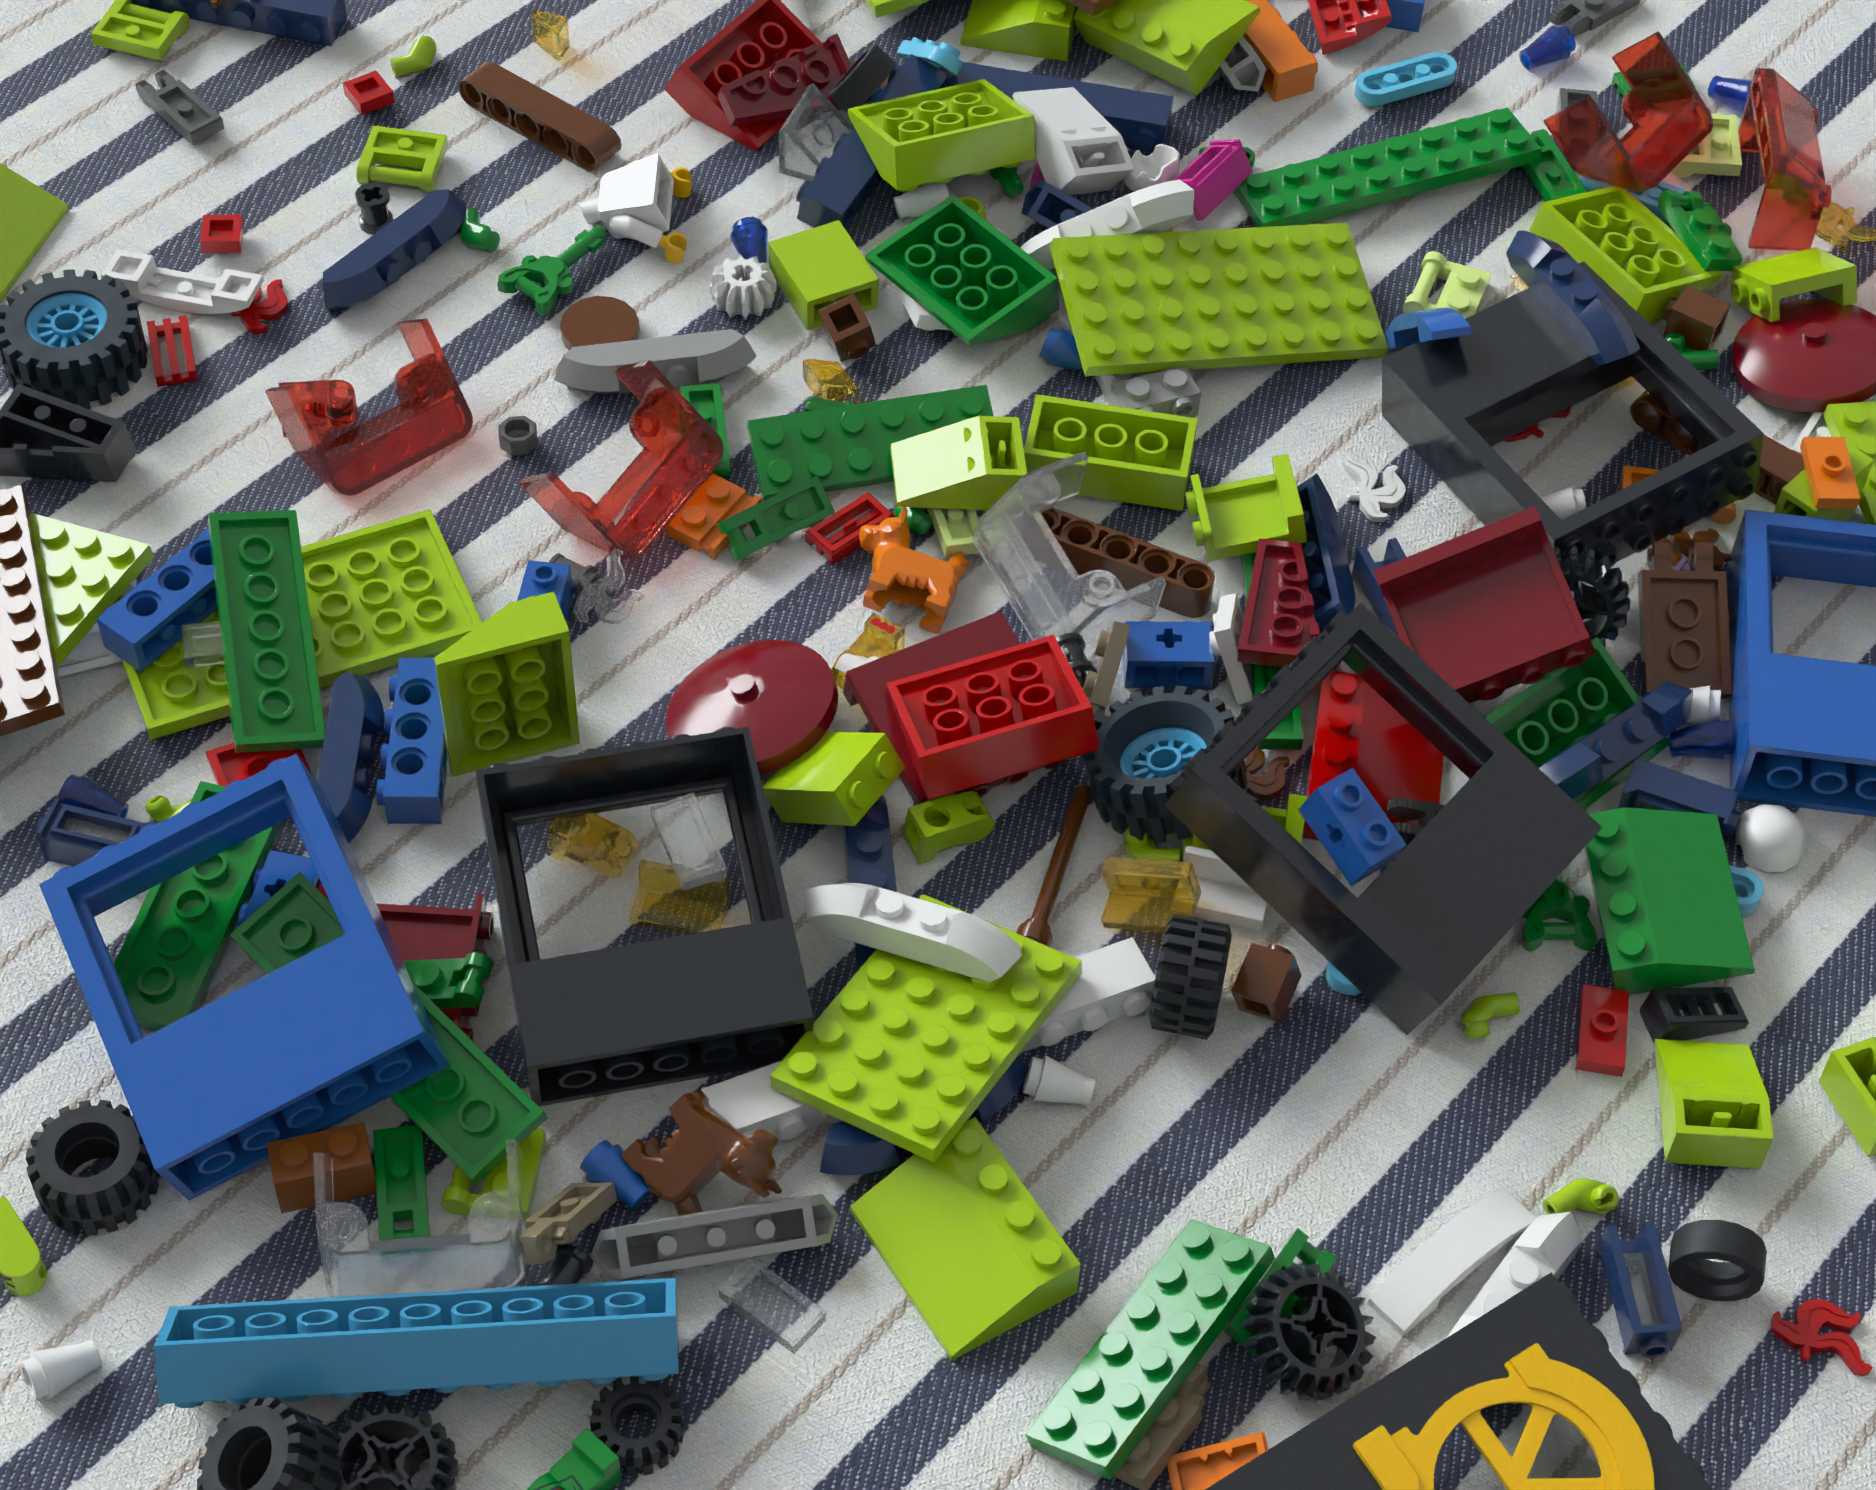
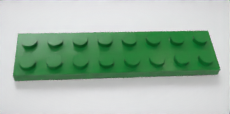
[1233,107,1541,227]
[230,872,548,1185]

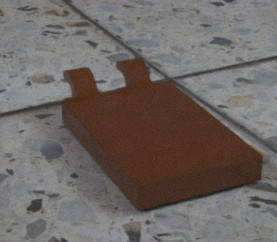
[1638,541,1732,699]

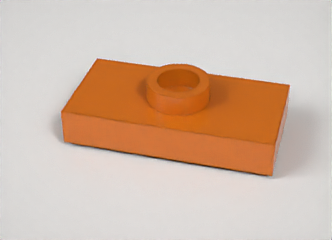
[1800,437,1860,509]
[1167,1432,1269,1490]

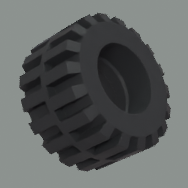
[1149,914,1232,1040]
[25,1100,160,1236]
[197,1397,341,1490]

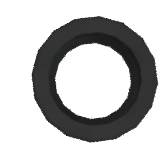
[828,44,896,114]
[1668,1220,1767,1301]

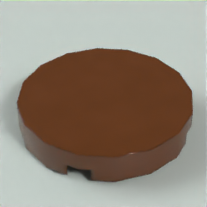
[560,296,640,350]

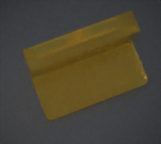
[1101,857,1202,932]
[629,860,729,935]

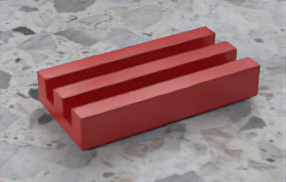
[146,315,198,387]
[805,492,895,565]

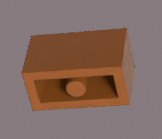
[267,1122,377,1214]

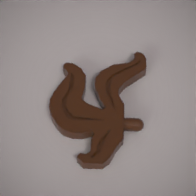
[1671,528,1732,571]
[1243,746,1290,800]

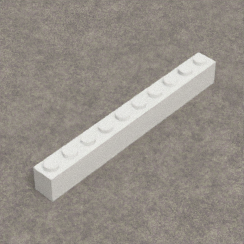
[701,937,1155,1140]

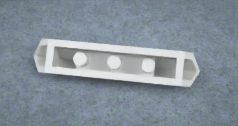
[1020,180,1194,277]
[804,883,1022,983]
[1448,1211,1583,1337]

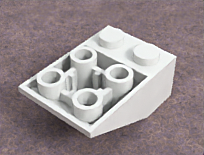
[1012,87,1134,195]

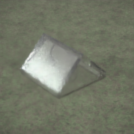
[779,83,852,182]

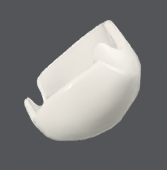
[1123,144,1180,192]
[1735,804,1805,872]

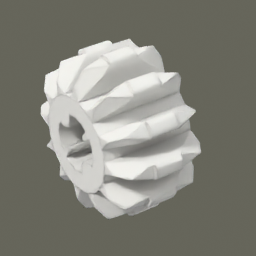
[710,254,776,320]

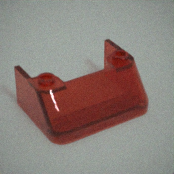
[1543,31,1713,193]
[1738,68,1832,251]
[265,319,473,496]
[519,359,724,559]

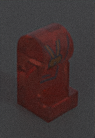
[279,380,358,437]

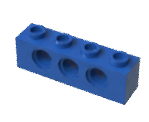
[97,529,218,672]
[376,658,448,824]

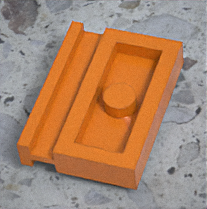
[665,473,762,560]

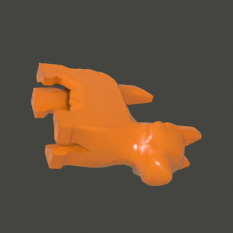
[859,507,969,634]

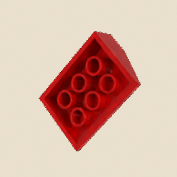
[664,0,822,151]
[886,635,1099,800]
[1302,671,1444,852]

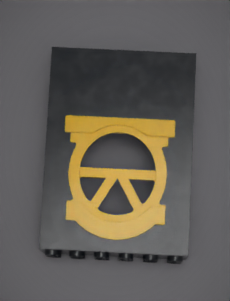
[1205,1272,1712,1490]

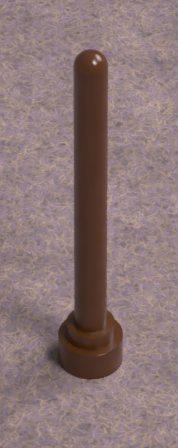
[1016,784,1092,947]

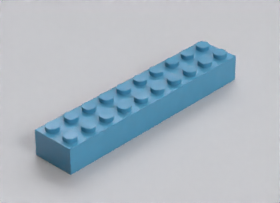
[154,1278,679,1408]

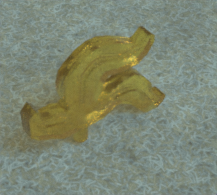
[1810,198,1876,251]

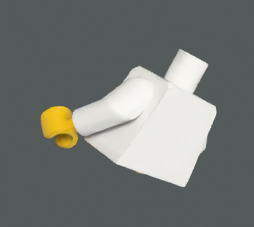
[582,153,692,264]

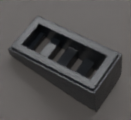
[1640,986,1749,1043]

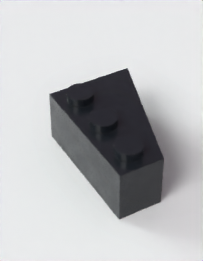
[0,384,137,482]

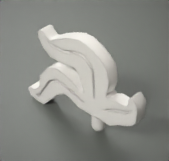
[1343,455,1406,522]

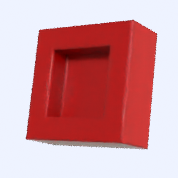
[343,70,395,116]
[200,214,244,253]

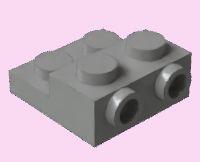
[1095,366,1201,417]

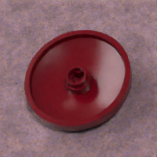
[1732,299,1876,412]
[666,640,839,775]

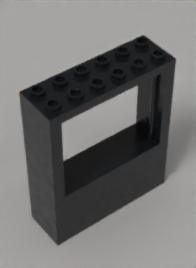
[1382,261,1764,568]
[1164,603,1602,1035]
[476,727,814,1107]

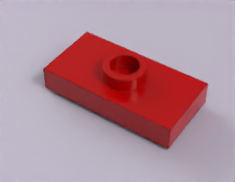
[1575,984,1629,1077]

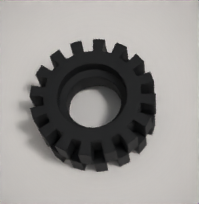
[590,1376,684,1476]

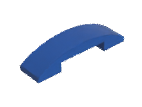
[1385,307,1472,349]

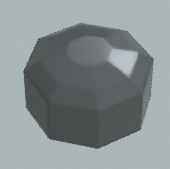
[498,416,538,455]

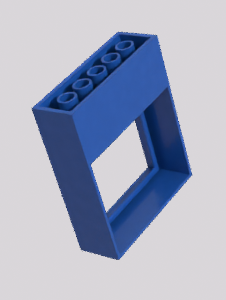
[1727,509,1876,817]
[39,754,450,1201]

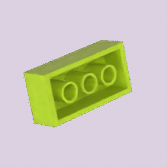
[1024,394,1198,511]

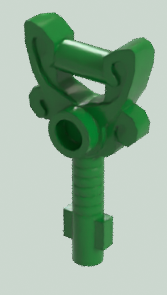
[497,225,607,316]
[1522,877,1597,952]

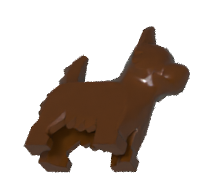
[620,1091,782,1216]

